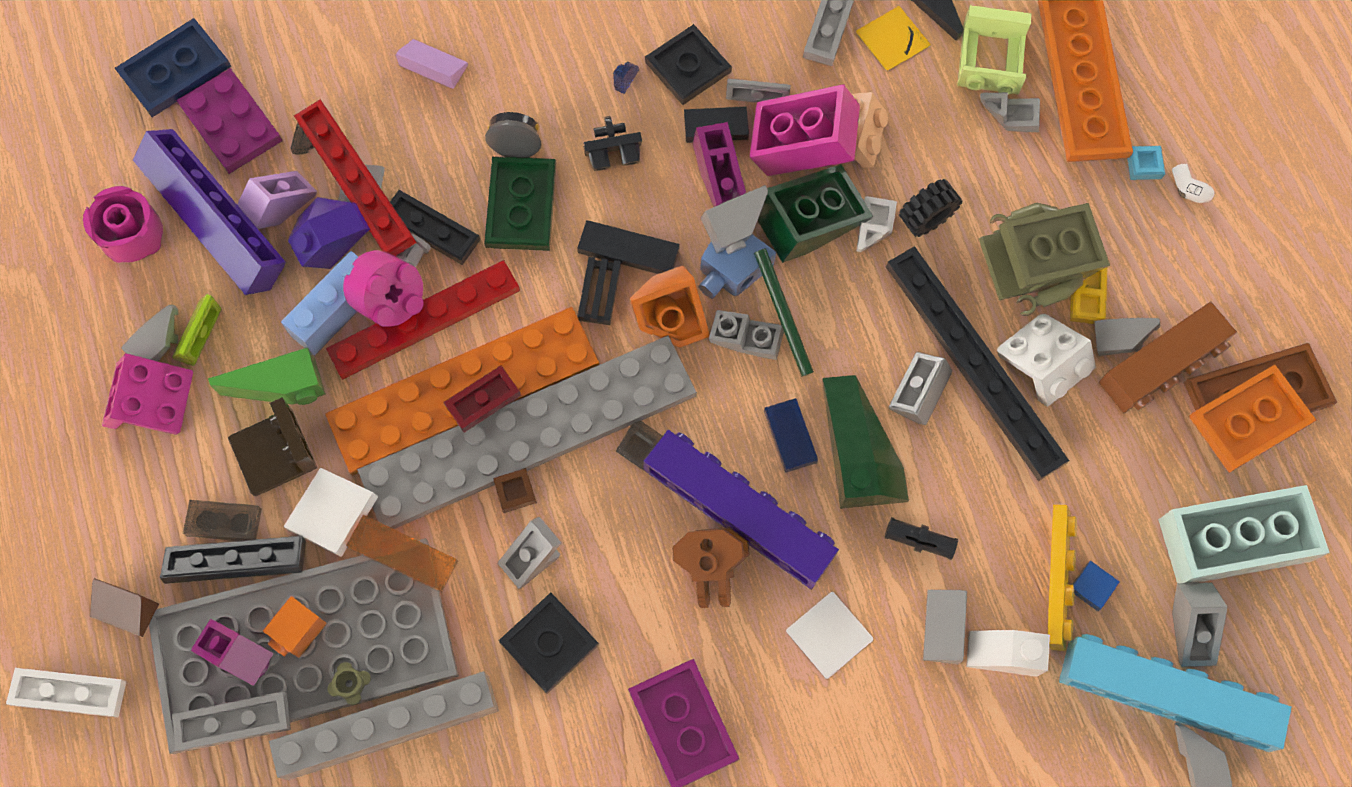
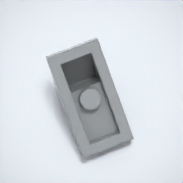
[498,516,562,589]

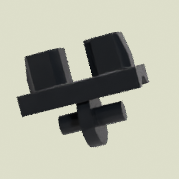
[583,116,642,171]

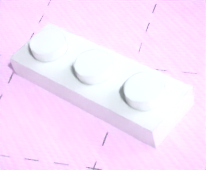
[6,668,127,718]

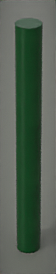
[754,248,814,377]

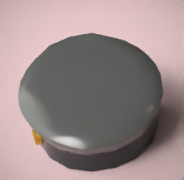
[485,112,541,158]

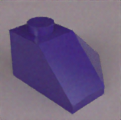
[288,197,370,269]

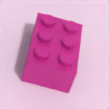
[750,84,860,176]

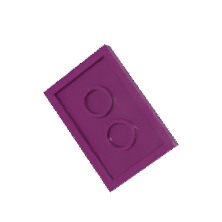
[176,68,283,174]
[628,659,740,787]

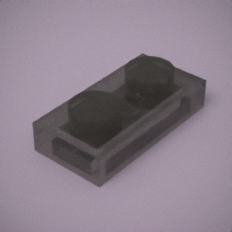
[183,500,262,541]

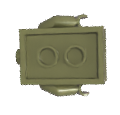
[979,203,1110,316]

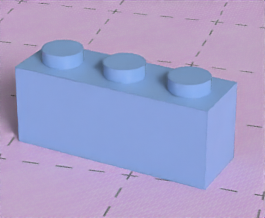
[281,251,358,356]

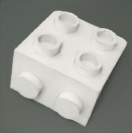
[997,314,1096,407]

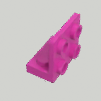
[102,353,193,435]

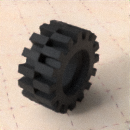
[899,179,963,237]

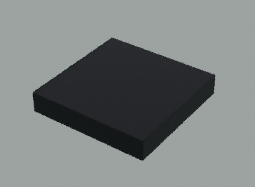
[645,24,732,105]
[498,593,599,694]

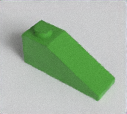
[208,347,326,405]

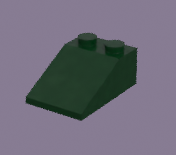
[757,164,873,263]

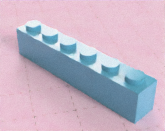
[1059,634,1292,752]

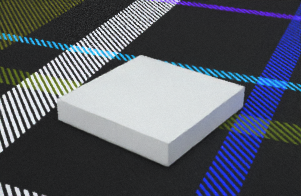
[284,468,378,557]

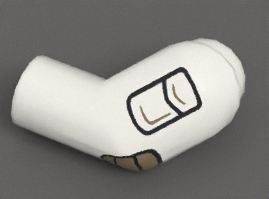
[1172,164,1215,203]

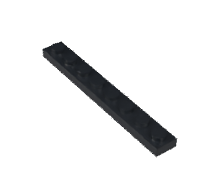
[886,246,1070,481]

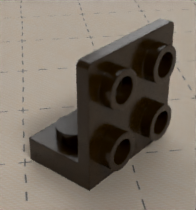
[228,397,318,496]

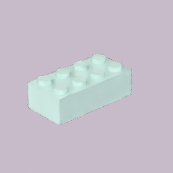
[1158,485,1330,583]

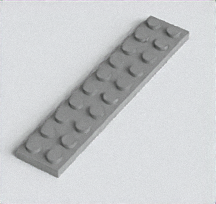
[357,336,697,533]

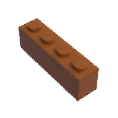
[1099,301,1237,413]

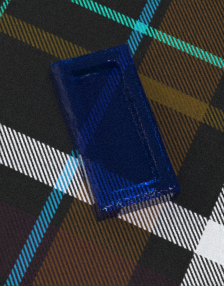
[764,398,818,473]

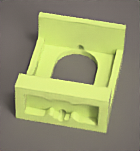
[957,5,1032,94]

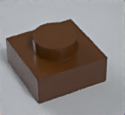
[493,468,537,513]

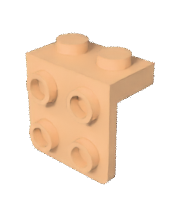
[852,92,888,168]

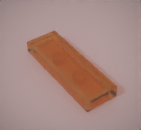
[346,515,458,593]

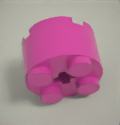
[83,186,163,263]
[343,250,423,327]

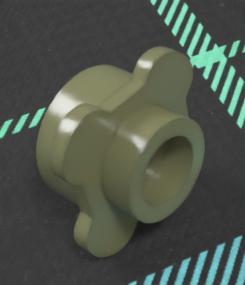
[327,662,371,705]

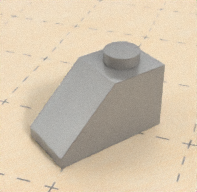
[701,185,768,255]
[1172,583,1228,667]

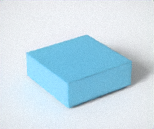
[1127,146,1165,180]

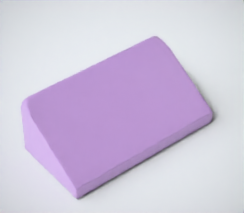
[396,39,468,89]

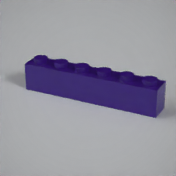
[133,129,286,295]
[644,430,839,590]

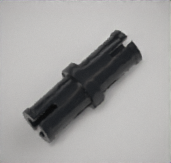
[885,517,958,560]

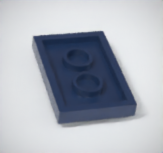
[115,18,232,118]

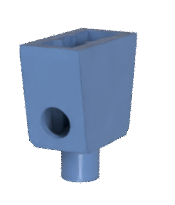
[698,234,776,299]

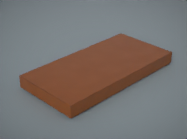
[1183,343,1338,413]

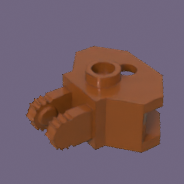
[672,528,750,608]

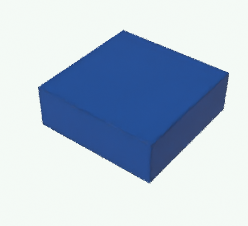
[1072,561,1120,611]

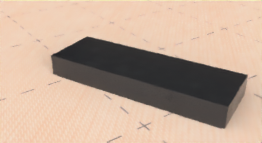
[390,190,480,265]
[577,220,680,274]

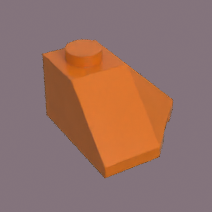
[630,265,710,348]

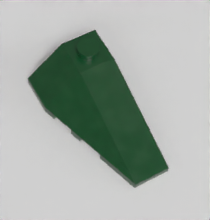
[822,375,909,509]

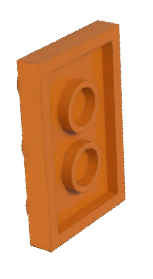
[1188,365,1317,473]

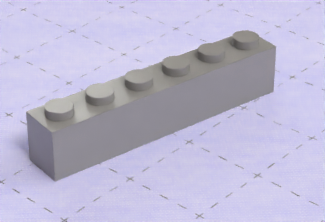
[269,671,499,780]

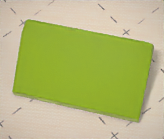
[172,294,222,366]

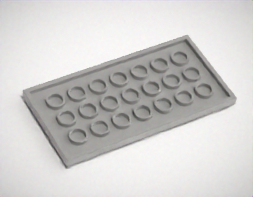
[149,538,459,754]

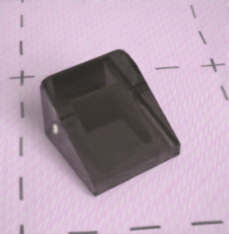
[616,421,663,470]

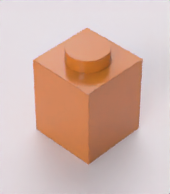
[263,596,327,658]

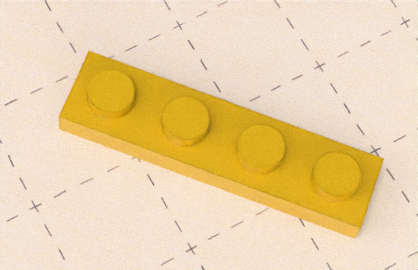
[1047,505,1077,651]

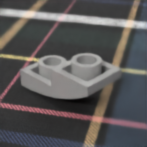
[709,310,784,360]

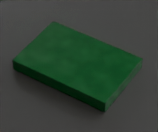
[484,156,556,251]

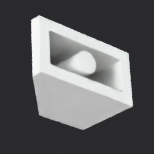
[966,630,1050,677]

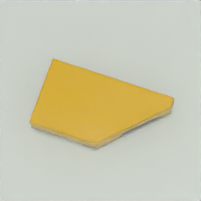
[1070,267,1108,324]

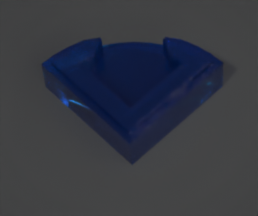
[613,61,639,94]

